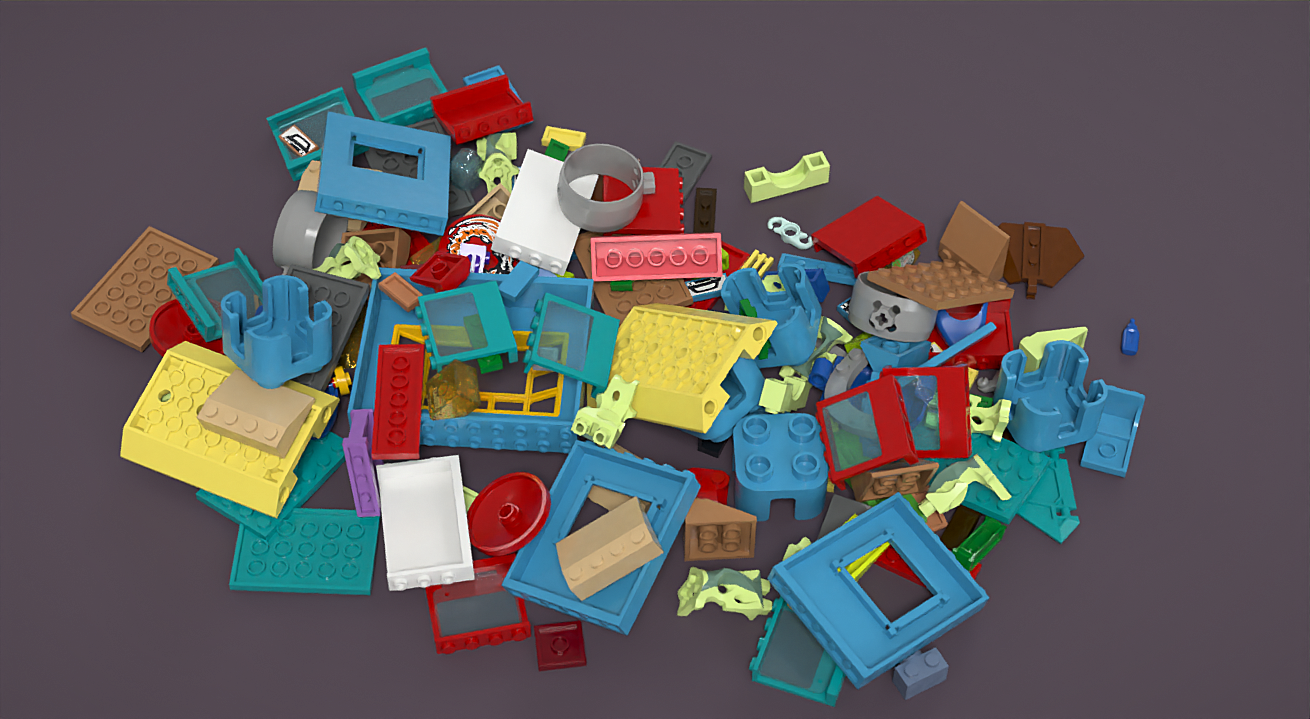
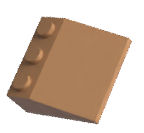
[938,201,1010,281]
[341,227,411,291]
[850,459,939,502]
[683,498,757,561]

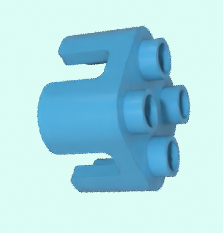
[721,263,822,369]
[221,275,332,389]
[993,340,1108,453]
[674,357,765,442]
[732,413,829,521]

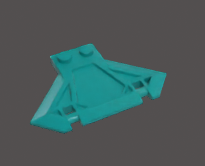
[1016,446,1080,544]

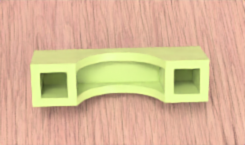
[744,151,830,203]
[759,375,811,414]

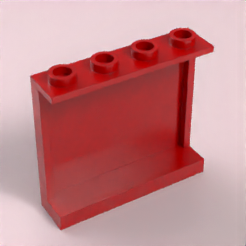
[430,74,534,145]
[602,167,684,236]
[811,196,927,279]
[927,299,1014,370]

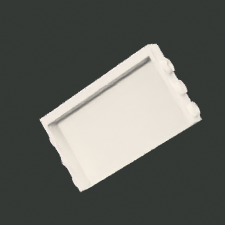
[491,149,599,276]
[376,455,475,591]

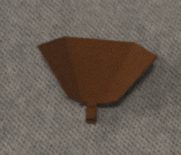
[998,222,1085,300]

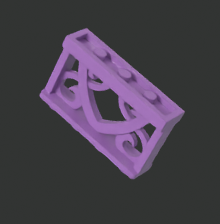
[342,409,384,517]

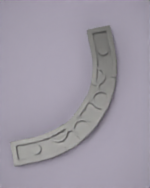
[824,348,879,441]

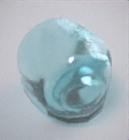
[449,148,483,191]

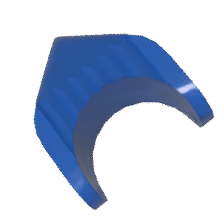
[934,302,988,348]

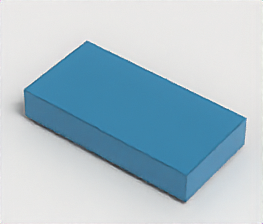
[498,260,539,302]

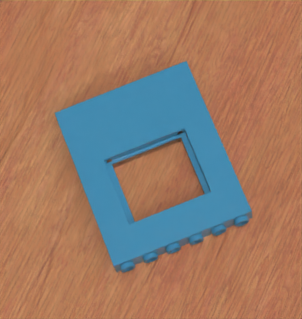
[314,111,451,236]
[502,440,701,636]
[767,492,989,689]

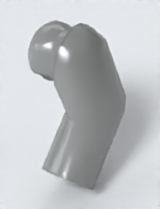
[977,370,1000,393]

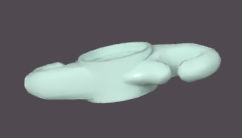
[767,217,813,249]

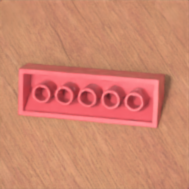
[591,232,722,281]

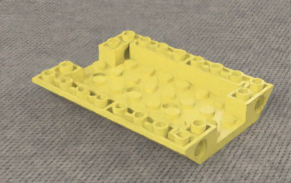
[587,303,778,434]
[120,341,340,519]

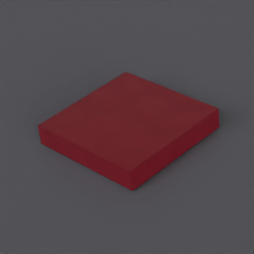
[534,620,587,671]

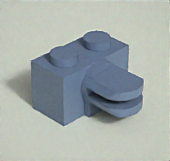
[892,647,949,700]

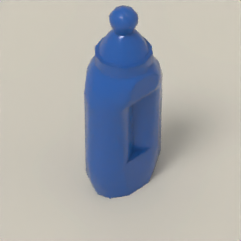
[1121,318,1140,356]

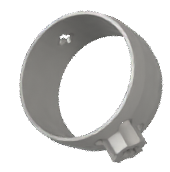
[557,144,656,232]
[273,190,348,275]
[848,271,938,342]

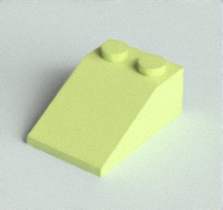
[1019,327,1088,374]

